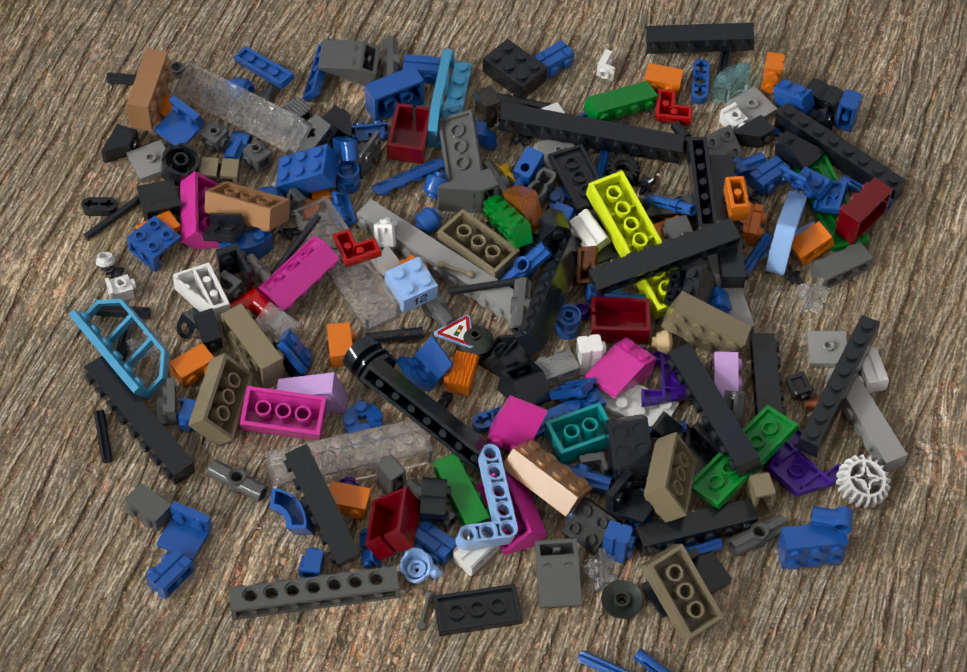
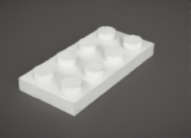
[598,384,679,426]

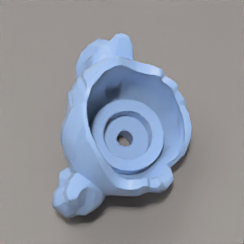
[399,547,443,584]

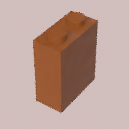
[502,185,543,232]

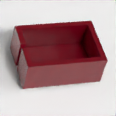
[386,103,431,164]
[835,177,893,245]
[590,297,651,344]
[365,486,421,560]

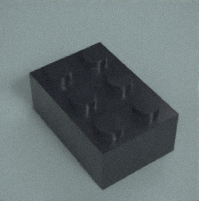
[483,39,547,98]
[603,414,653,483]

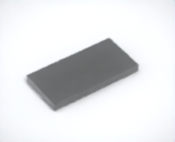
[438,109,483,181]

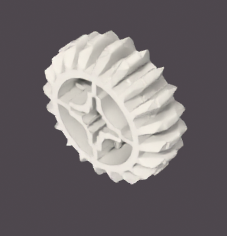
[836,454,891,509]

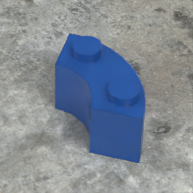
[219,227,273,259]
[270,488,315,535]

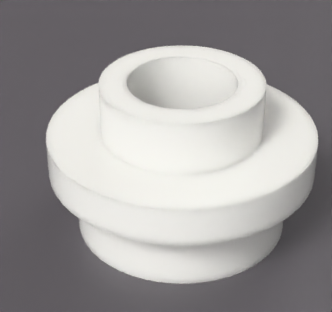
[95,252,115,268]

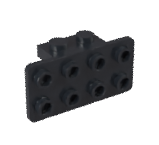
[654,420,720,477]
[642,548,732,618]

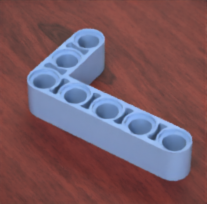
[765,190,807,276]
[455,444,518,550]

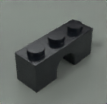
[518,208,571,256]

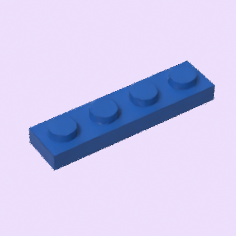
[302,37,332,102]
[233,46,295,89]
[371,158,445,196]
[534,387,607,439]

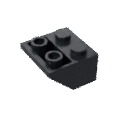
[664,265,716,306]
[497,360,551,406]

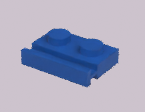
[813,180,848,214]
[277,328,314,375]
[549,377,598,401]

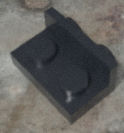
[202,213,247,242]

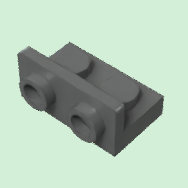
[156,378,177,425]

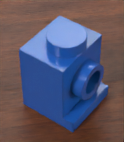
[176,397,196,431]
[299,547,324,578]

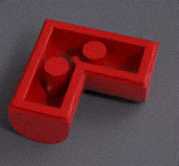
[655,89,693,126]
[332,229,382,268]
[230,286,281,324]

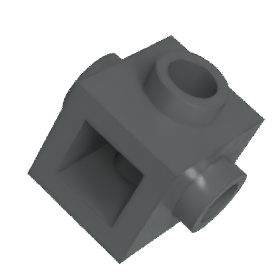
[199,121,230,153]
[243,140,272,174]

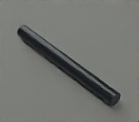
[83,195,140,240]
[270,213,322,274]
[448,276,524,296]

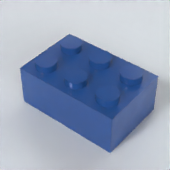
[365,66,424,121]
[275,144,339,198]
[777,524,849,570]

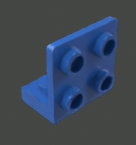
[154,95,205,146]
[779,165,834,201]
[127,216,181,272]
[396,337,454,392]
[157,501,213,561]

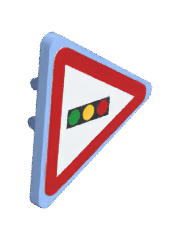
[434,315,473,348]

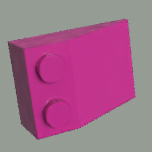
[585,337,656,398]
[486,395,547,452]

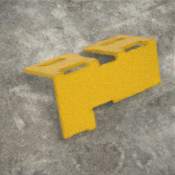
[495,163,515,185]

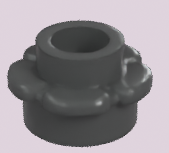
[170,61,186,78]

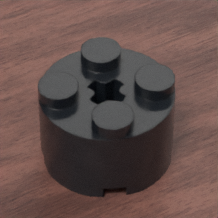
[161,143,200,187]

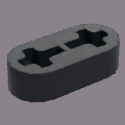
[81,197,118,216]

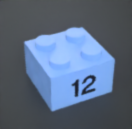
[384,257,438,313]

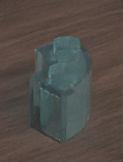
[710,63,751,103]

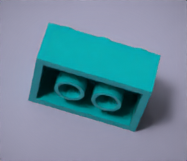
[544,402,609,464]

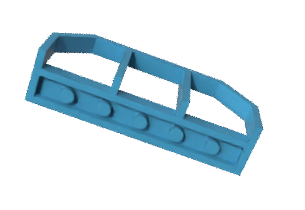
[428,48,472,149]
[68,299,170,400]

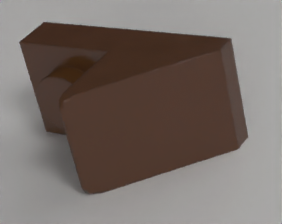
[576,246,599,285]

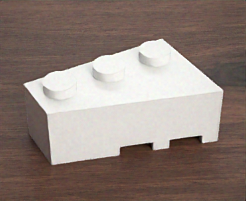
[173,263,230,323]

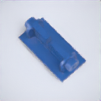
[351,120,389,142]
[331,191,357,230]
[359,524,382,569]

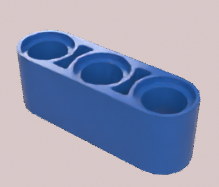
[332,136,358,161]

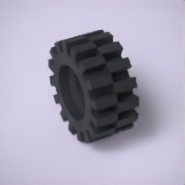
[606,154,640,187]

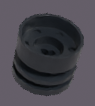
[343,336,396,389]

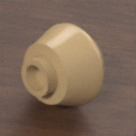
[651,329,673,355]

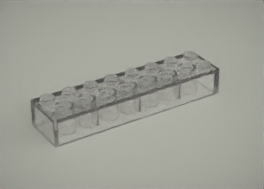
[173,61,313,154]
[293,196,401,333]
[264,419,432,494]

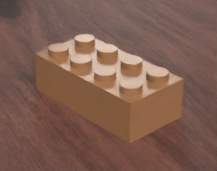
[126,48,173,131]
[204,181,291,231]
[503,439,593,517]

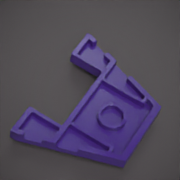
[641,347,688,407]
[767,428,852,497]

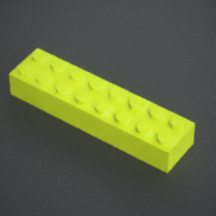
[586,170,677,319]

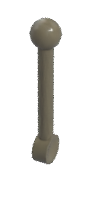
[437,261,475,278]

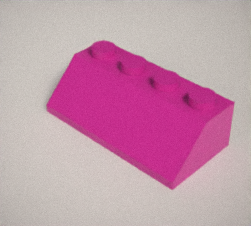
[180,171,220,249]
[258,236,340,311]
[240,386,327,442]
[476,470,548,555]

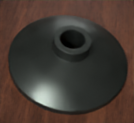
[456,325,494,356]
[601,580,643,619]

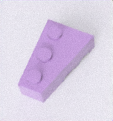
[710,352,742,398]
[277,372,348,413]

